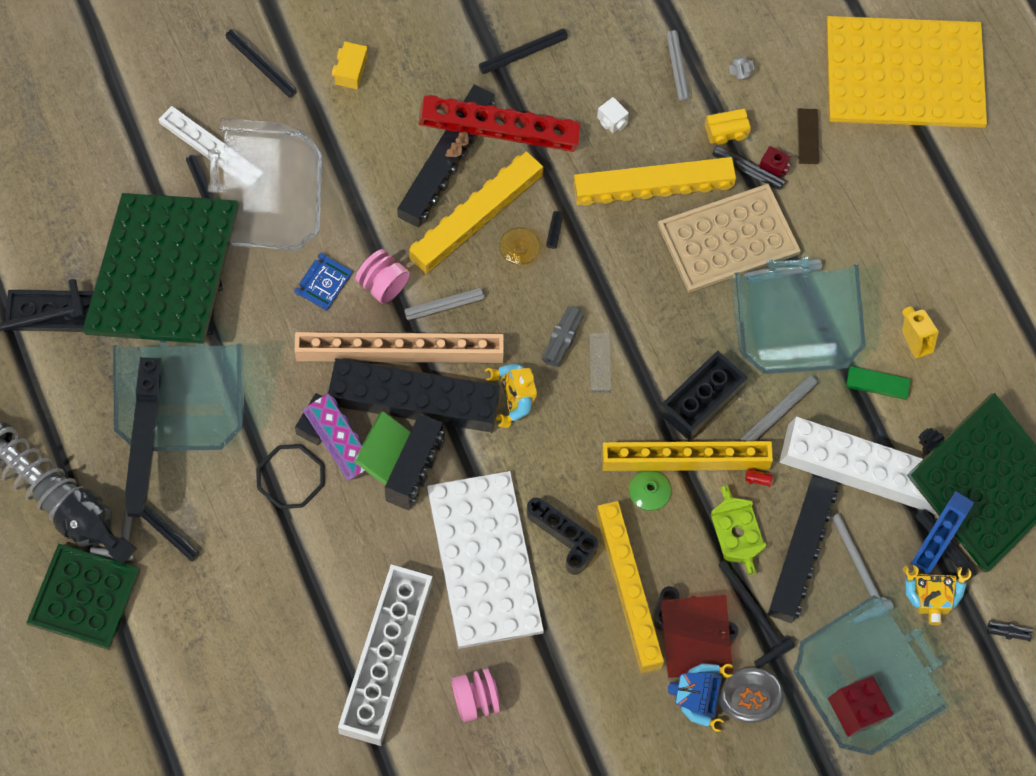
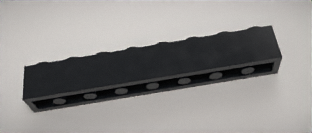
[397,84,496,228]
[767,474,841,624]

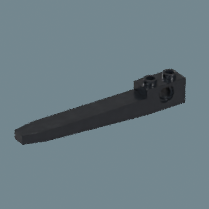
[125,357,163,517]

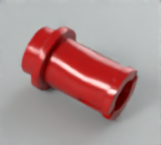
[745,468,773,487]

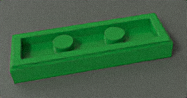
[845,366,911,400]

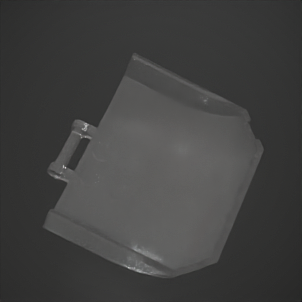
[208,118,323,250]

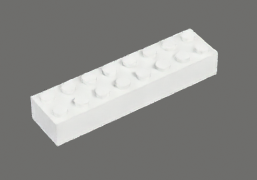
[779,417,937,514]
[338,565,432,746]

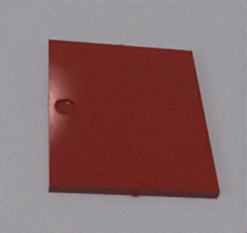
[661,594,733,678]

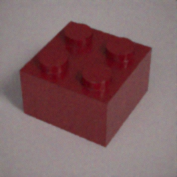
[828,676,894,737]

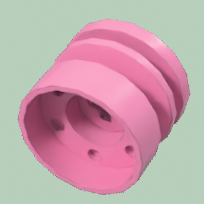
[355,249,410,304]
[451,668,500,723]

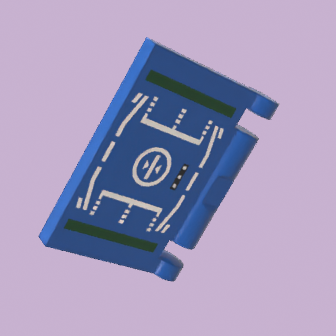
[294,253,353,311]

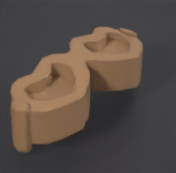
[445,132,469,157]

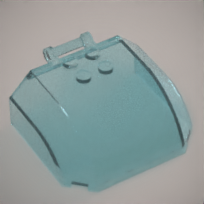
[731,257,866,374]
[113,341,244,451]
[793,595,950,755]

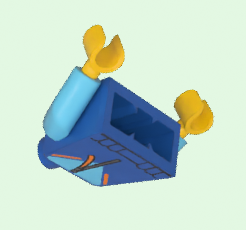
[668,664,733,732]

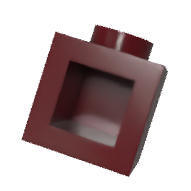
[759,145,791,178]

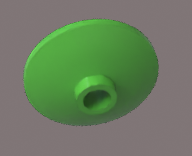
[629,471,671,511]

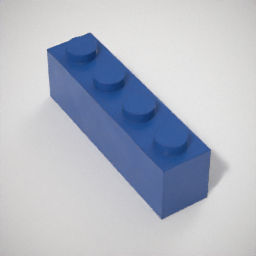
[911,491,974,575]

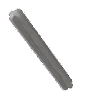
[740,376,817,442]

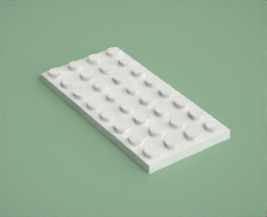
[427,471,543,649]

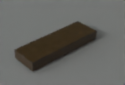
[797,108,819,164]

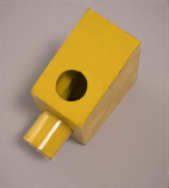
[902,306,939,359]

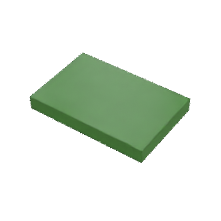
[353,411,410,485]

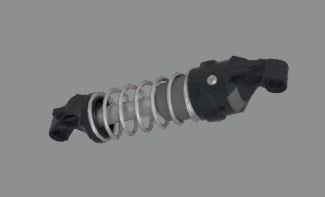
[0,422,137,565]

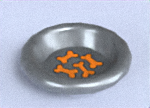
[719,667,784,723]

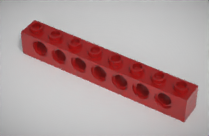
[418,95,580,152]

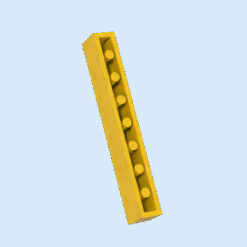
[409,151,543,274]
[573,157,736,206]
[601,441,773,471]
[596,501,664,673]

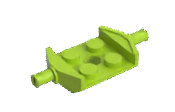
[710,485,767,576]

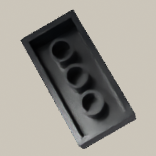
[659,350,748,441]
[385,414,445,511]

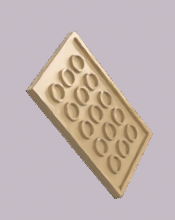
[657,184,801,293]

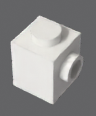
[597,97,629,133]

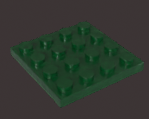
[26,543,140,650]

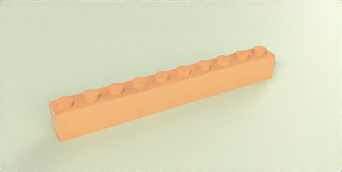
[295,332,503,363]

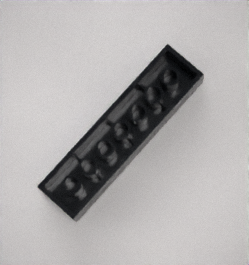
[328,358,500,433]

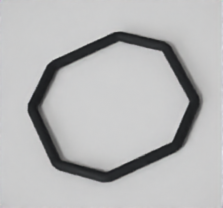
[256,444,325,509]

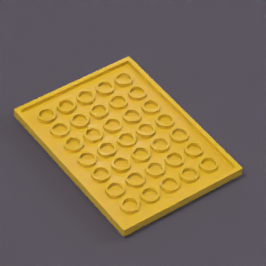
[826,16,987,128]

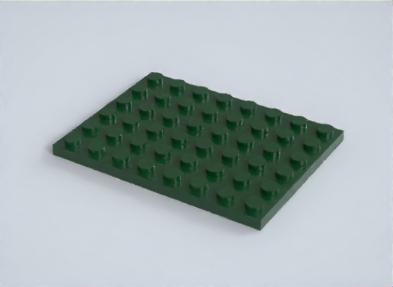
[83,193,240,344]

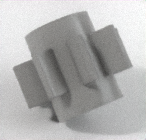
[729,56,754,79]

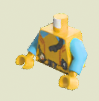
[484,363,537,428]
[903,564,971,625]

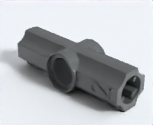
[542,306,584,367]

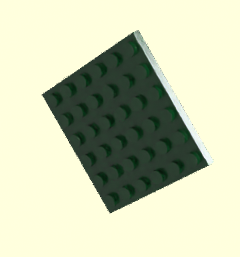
[906,393,1036,572]

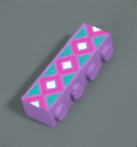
[303,393,365,481]

